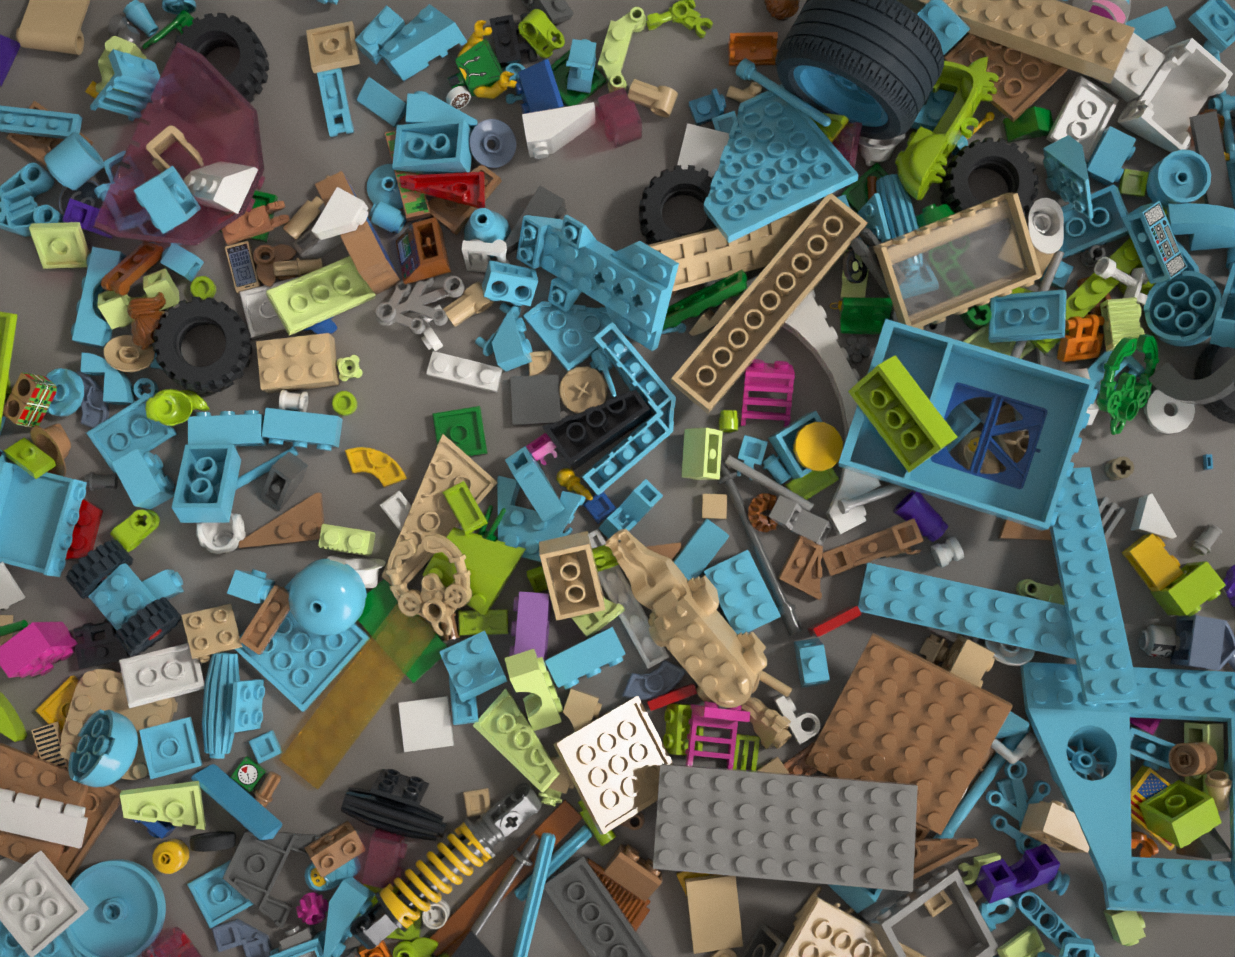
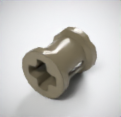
[1104,456,1134,481]

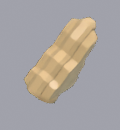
[741,697,792,749]

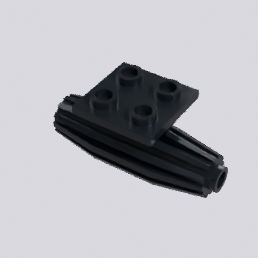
[341,769,447,841]

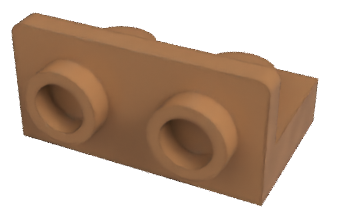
[305,821,365,877]

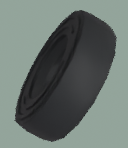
[190,831,236,852]

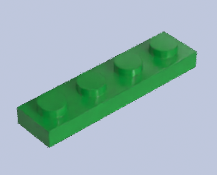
[662,269,747,331]

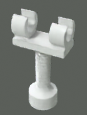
[1094,257,1150,305]

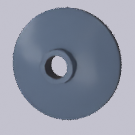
[469,119,516,168]

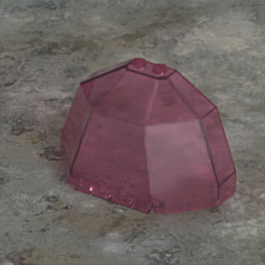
[93,42,265,246]

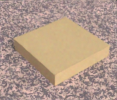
[306,21,360,73]

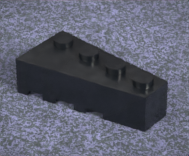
[542,389,652,471]

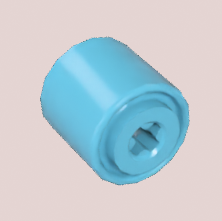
[44,132,105,190]

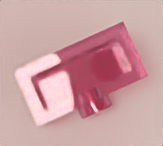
[362,828,408,889]

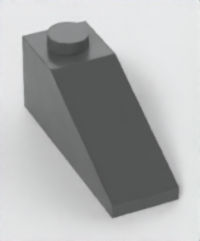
[505,186,567,254]

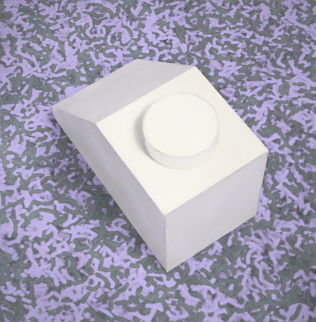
[312,187,368,240]

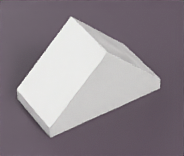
[1131,493,1177,540]

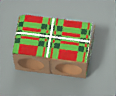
[3,372,57,428]

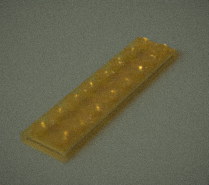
[279,603,437,789]

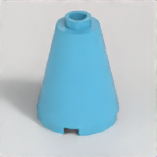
[464,208,511,258]

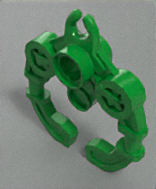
[1097,334,1160,435]

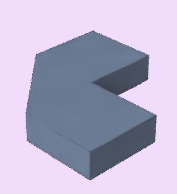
[211,919,272,957]

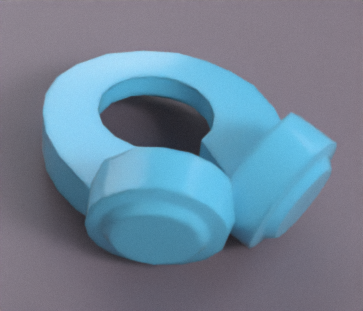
[978,897,1016,932]

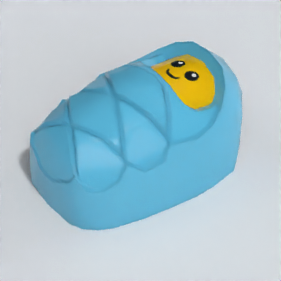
[304,856,361,892]

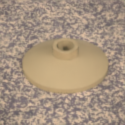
[104,335,154,372]

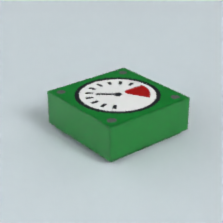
[231,756,267,792]

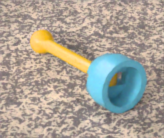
[951,112,995,155]

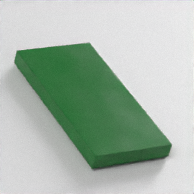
[358,579,448,683]

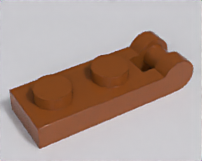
[101,241,164,296]

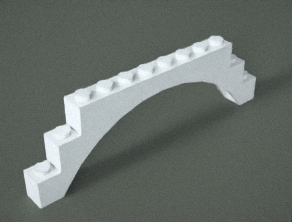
[703,276,881,535]

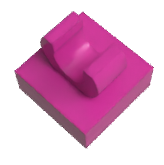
[526,433,557,465]

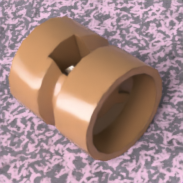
[1169,742,1217,777]

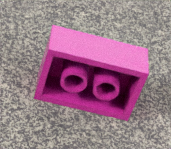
[0,622,78,678]

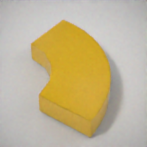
[345,447,407,487]

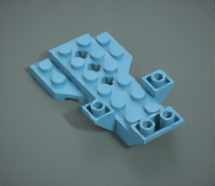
[516,215,679,351]

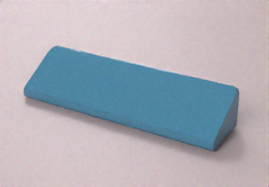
[191,764,282,840]

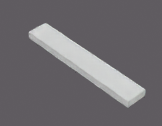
[589,529,669,669]

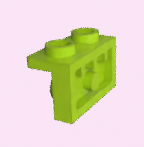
[663,703,704,755]

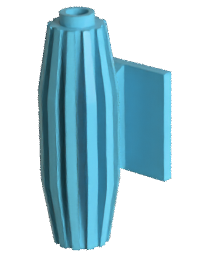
[857,174,923,276]
[202,652,265,759]

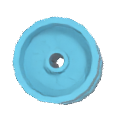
[1146,149,1211,209]

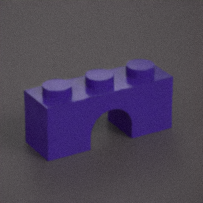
[976,844,1060,904]

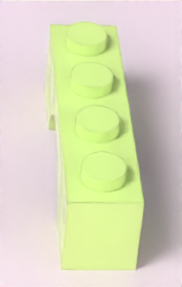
[505,649,563,731]

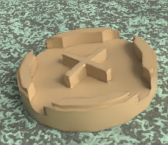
[559,366,608,414]

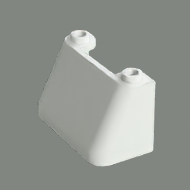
[1118,38,1233,153]

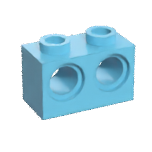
[482,260,538,306]

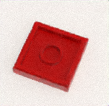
[807,606,862,637]

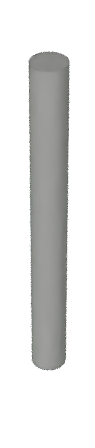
[725,455,814,512]

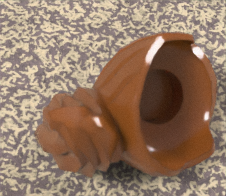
[127,292,166,350]

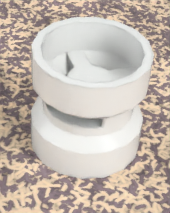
[931,536,964,568]
[422,899,450,929]

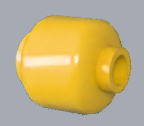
[152,839,189,874]

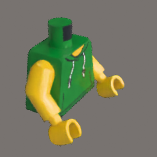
[447,20,517,99]

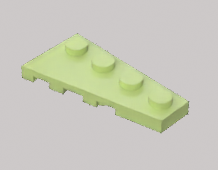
[473,688,560,793]

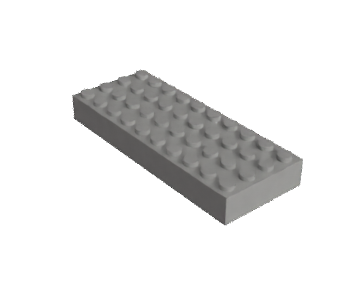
[653,763,918,892]

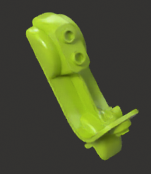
[895,56,999,201]

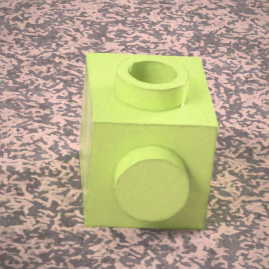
[1103,910,1146,946]

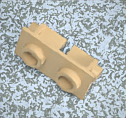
[919,634,949,665]

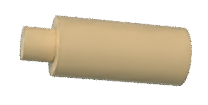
[283,196,324,240]

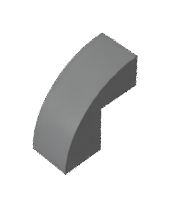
[769,495,833,546]

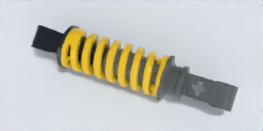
[350,783,542,950]

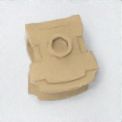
[146,126,204,173]

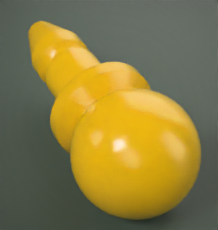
[556,468,593,501]

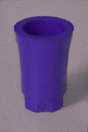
[893,490,949,542]

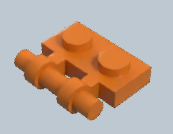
[1057,314,1105,362]

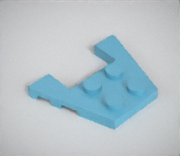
[497,476,586,562]

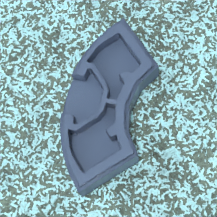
[77,370,109,428]

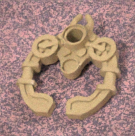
[385,534,472,637]

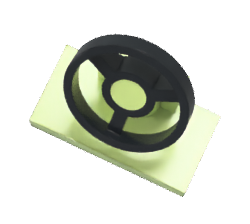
[841,249,869,299]

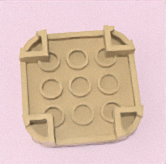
[60,668,178,780]

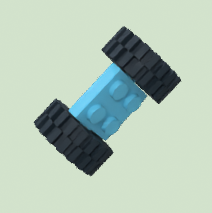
[65,539,182,657]

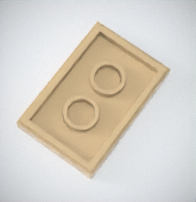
[685,874,743,954]

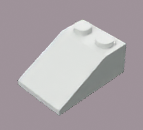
[522,102,596,159]

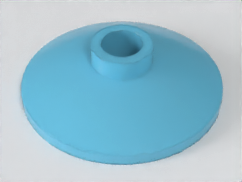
[367,164,403,209]

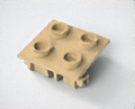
[181,604,242,663]

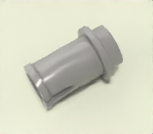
[1192,523,1222,556]

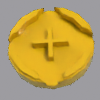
[793,422,843,471]

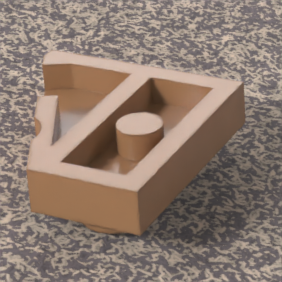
[777,535,823,600]

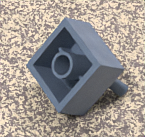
[1170,615,1235,671]

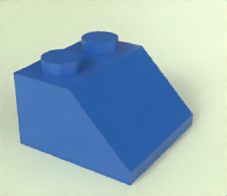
[514,59,563,114]

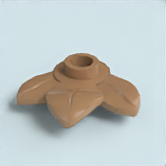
[253,244,297,287]

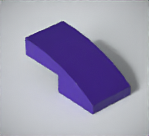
[62,198,116,239]

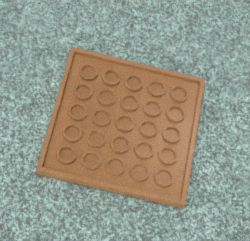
[805,633,1013,835]

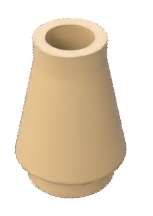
[1205,771,1232,811]

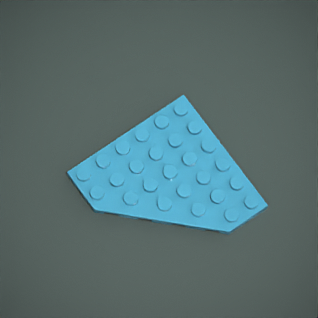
[704,84,858,243]

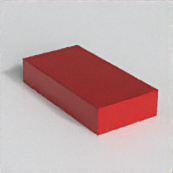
[647,683,697,711]

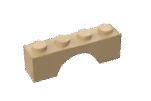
[548,688,602,794]

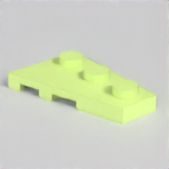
[120,781,206,830]

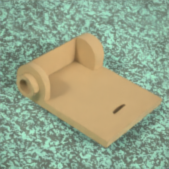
[16,0,90,55]

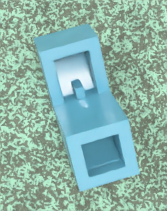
[81,353,135,405]
[598,479,663,541]

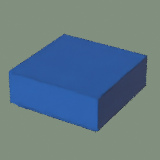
[583,491,617,524]

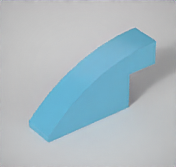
[1166,203,1235,251]

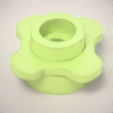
[336,355,363,381]
[538,788,562,806]

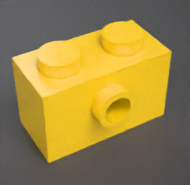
[1121,534,1184,591]

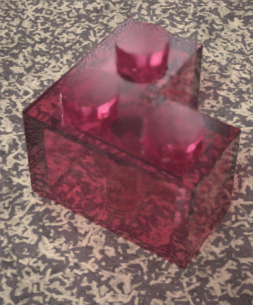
[595,88,642,148]

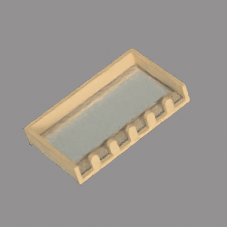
[873,193,1042,330]

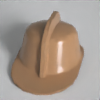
[30,424,71,476]

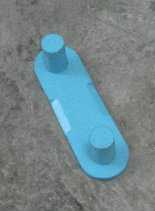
[475,303,521,356]

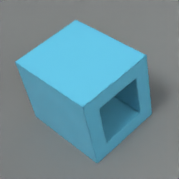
[160,242,204,282]
[142,569,184,600]

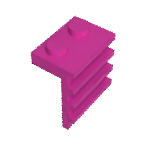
[741,359,795,428]
[685,701,750,769]

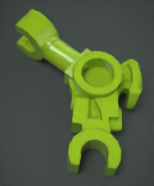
[646,0,713,38]

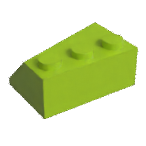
[423,527,526,615]

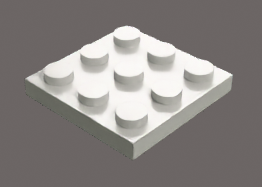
[0,851,89,957]

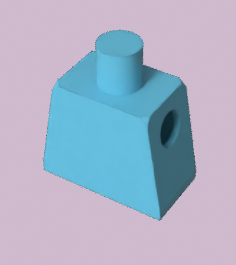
[794,638,829,688]

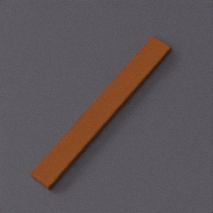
[429,799,582,957]

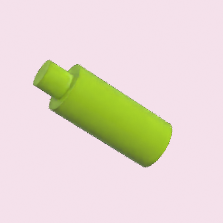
[578,799,616,846]

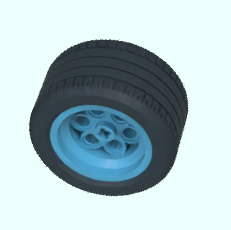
[775,0,944,140]

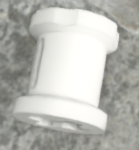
[279,389,308,412]

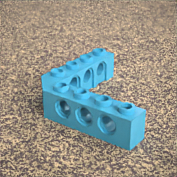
[581,322,676,495]

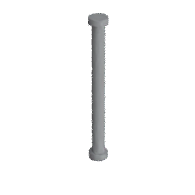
[838,484,908,514]

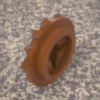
[748,493,778,532]

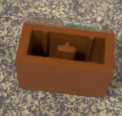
[396,217,451,284]

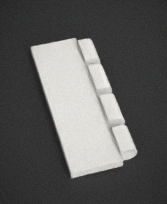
[0,788,88,848]

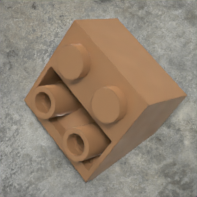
[604,844,662,901]

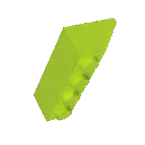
[848,355,957,473]

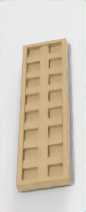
[648,203,818,291]

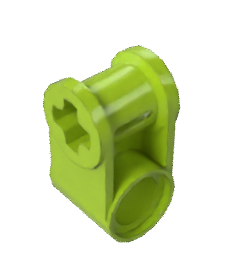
[518,9,565,58]
[110,509,160,552]

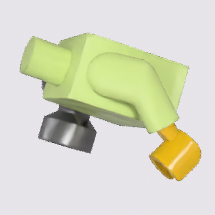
[85,14,147,99]

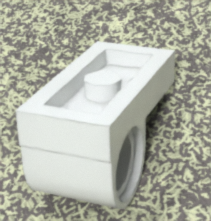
[773,694,820,744]

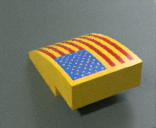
[1130,765,1175,851]

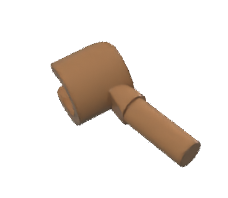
[886,547,921,558]

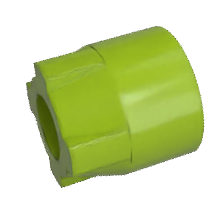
[719,410,738,433]

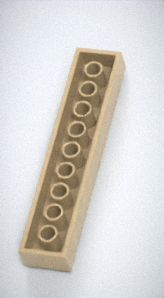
[897,0,1135,84]
[670,193,868,414]

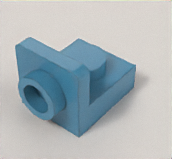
[688,88,726,126]

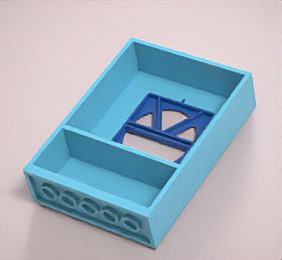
[839,319,1098,531]

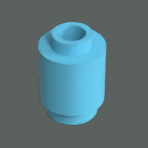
[369,201,407,234]

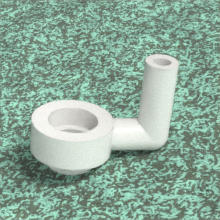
[418,305,443,351]
[990,733,1040,764]

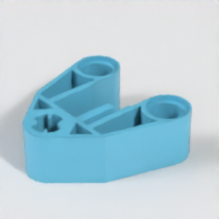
[0,163,66,237]

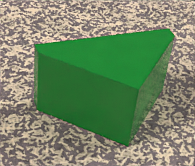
[1003,106,1053,143]

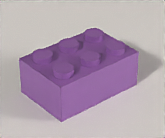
[509,591,551,666]

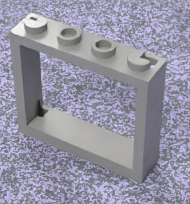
[869,868,999,957]

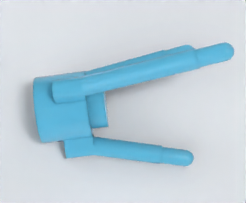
[590,349,634,397]

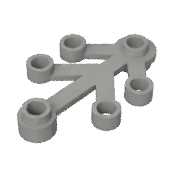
[375,276,464,334]

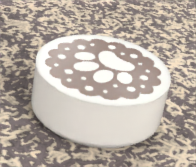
[446,86,471,110]

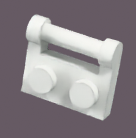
[462,239,510,273]

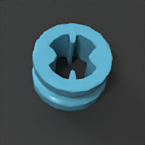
[133,378,159,398]
[1047,870,1070,896]

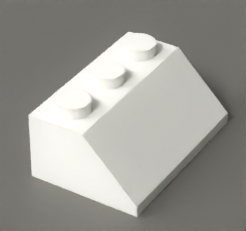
[184,161,258,214]

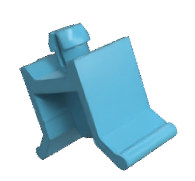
[566,39,596,93]

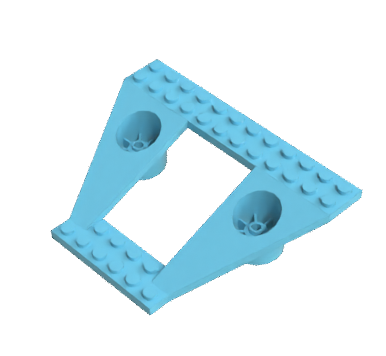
[1020,662,1235,916]

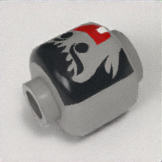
[1139,625,1180,658]

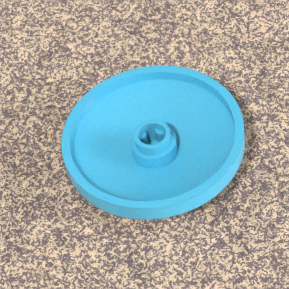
[65,859,166,957]

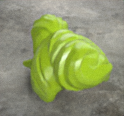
[145,389,209,426]

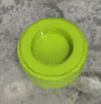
[190,276,216,300]
[332,391,357,416]

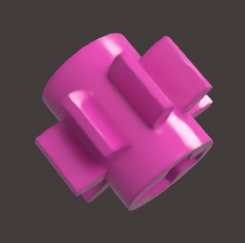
[296,892,329,925]

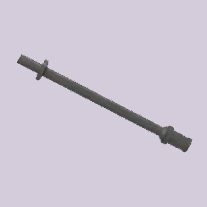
[717,453,804,636]
[471,833,541,936]

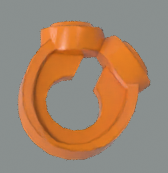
[1131,832,1159,858]

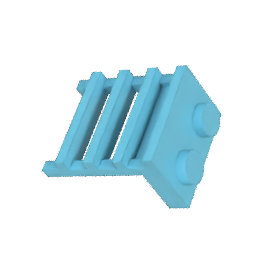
[90,49,165,121]

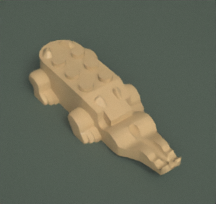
[605,529,767,708]

